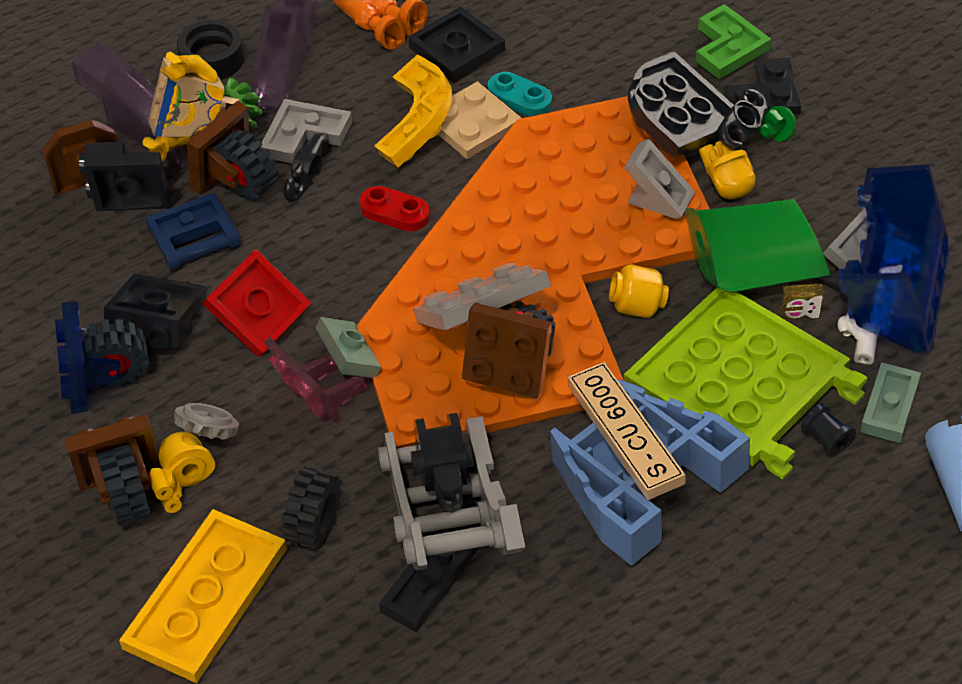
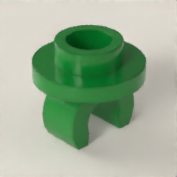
[757,106,796,142]

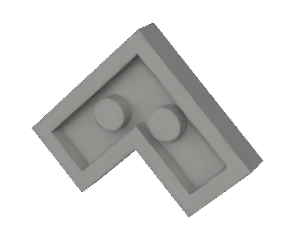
[261,99,352,163]

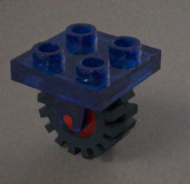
[55,301,149,414]

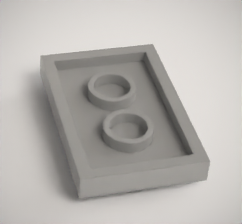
[413,263,551,330]

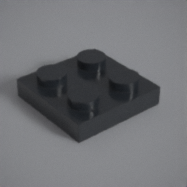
[408,6,505,82]

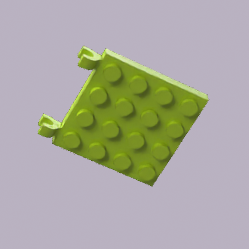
[624,288,867,479]

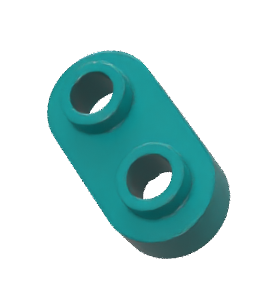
[488,72,552,117]

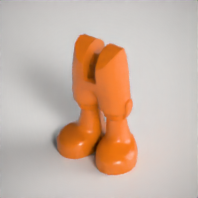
[333,0,428,50]

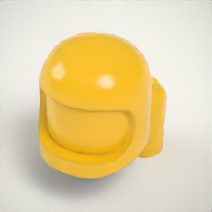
[699,141,756,200]
[148,431,215,513]

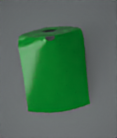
[685,199,830,292]

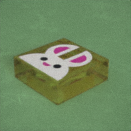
[780,284,825,320]

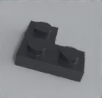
[725,58,801,114]

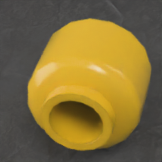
[609,264,669,318]

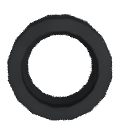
[177,19,245,80]

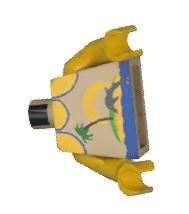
[143,52,240,162]

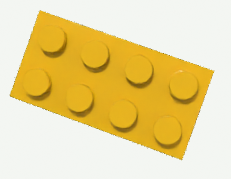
[119,509,287,683]

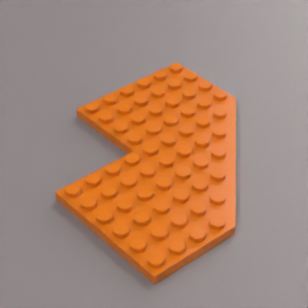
[357,96,710,449]

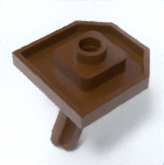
[42,119,117,195]

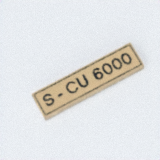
[568,362,685,501]

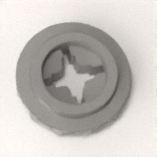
[174,403,239,440]

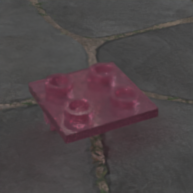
[264,337,368,425]

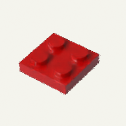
[202,249,311,357]

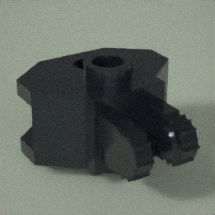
[410,413,474,513]

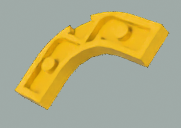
[374,54,452,167]

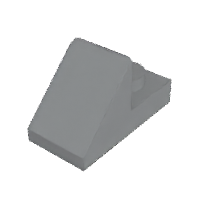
[624,139,695,219]

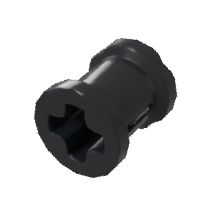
[801,403,856,457]

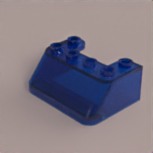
[839,164,949,352]

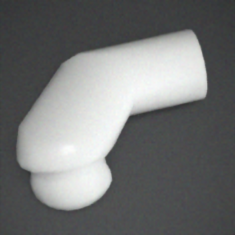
[838,312,877,365]

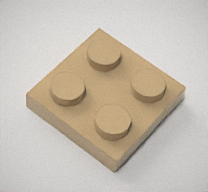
[438,81,521,159]

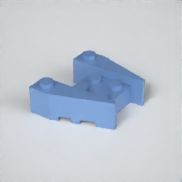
[550,379,750,566]

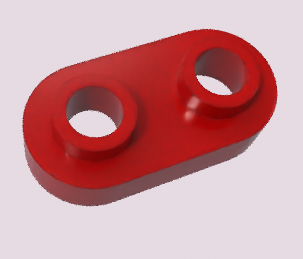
[359,186,430,231]

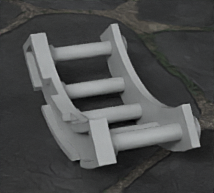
[378,416,525,571]

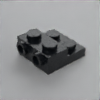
[79,142,171,211]
[104,274,206,349]

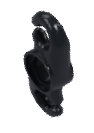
[717,88,769,151]
[284,133,329,202]

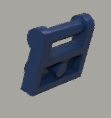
[145,192,241,272]

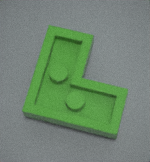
[696,4,772,80]

